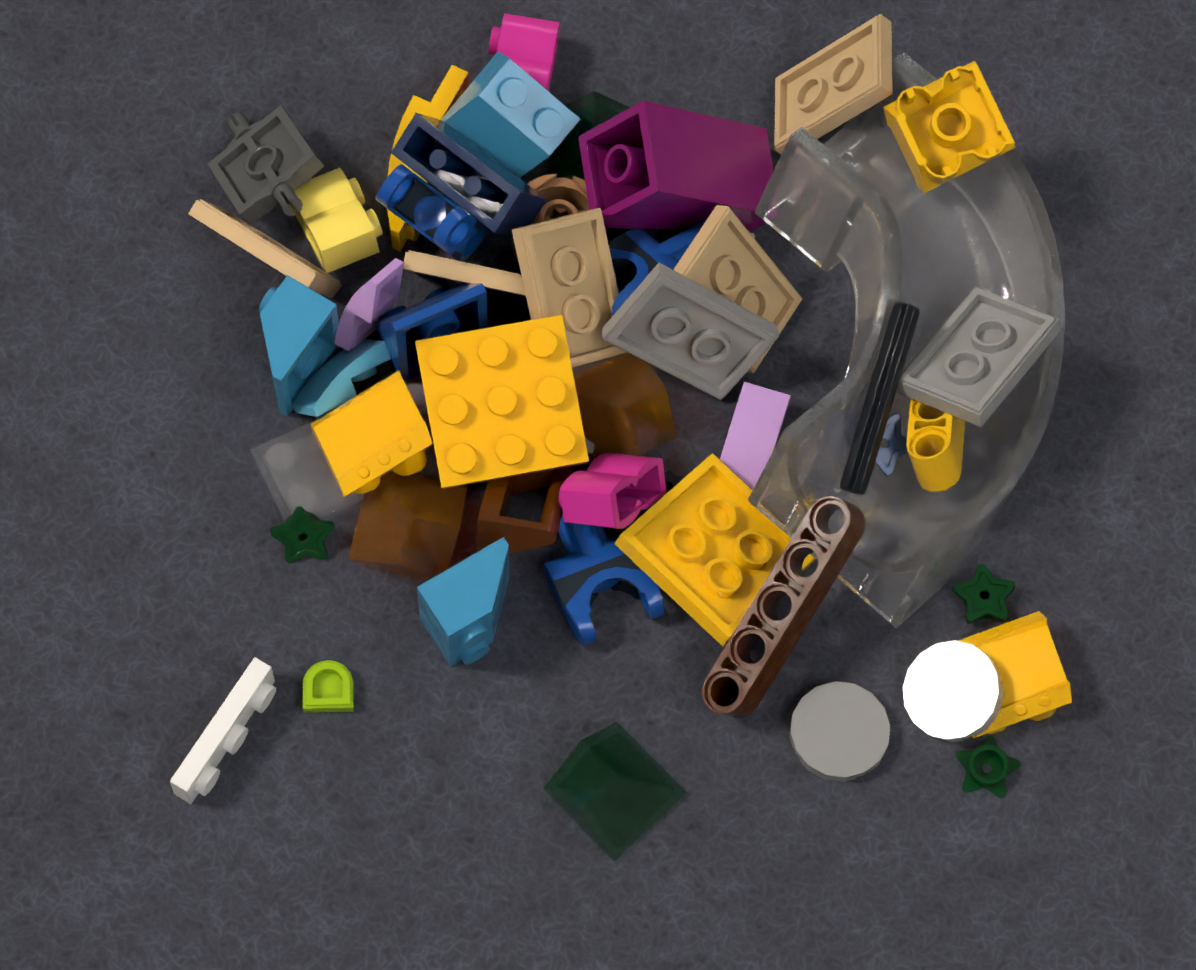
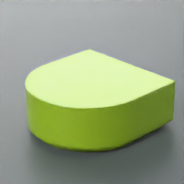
[303,660,354,713]

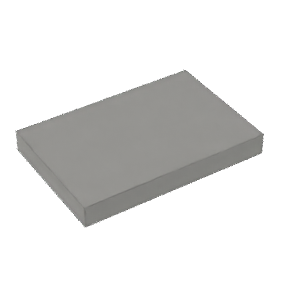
[602,263,779,401]
[897,286,1060,427]

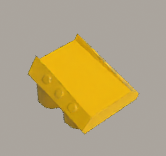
[883,61,1016,193]
[310,370,433,498]
[958,611,1072,738]

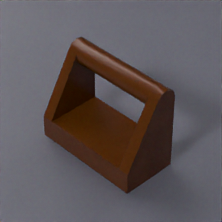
[476,466,573,554]

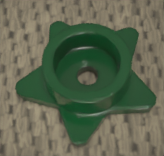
[270,506,334,563]
[951,564,1015,624]
[955,736,1021,799]

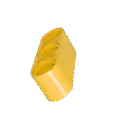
[906,398,965,492]

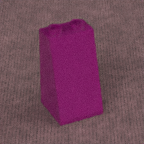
[578,100,781,232]

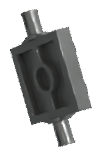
[207,105,324,226]

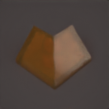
[574,353,677,471]
[348,470,467,580]

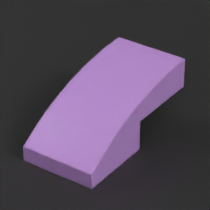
[334,258,404,352]
[720,382,791,496]

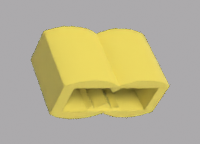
[291,167,383,273]

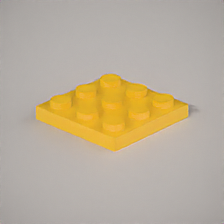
[415,315,589,489]
[615,453,817,647]

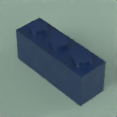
[391,112,547,237]

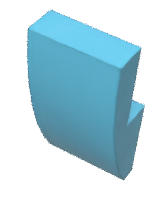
[292,339,391,420]

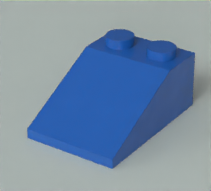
[375,283,488,385]

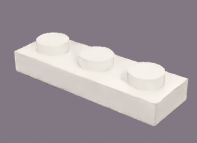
[170,657,276,804]

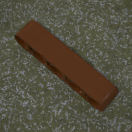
[702,496,865,717]

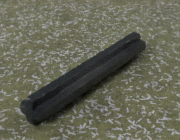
[840,302,920,495]

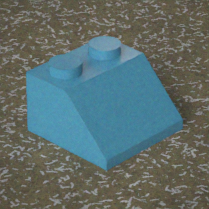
[441,51,580,178]
[259,275,339,417]
[417,537,510,667]

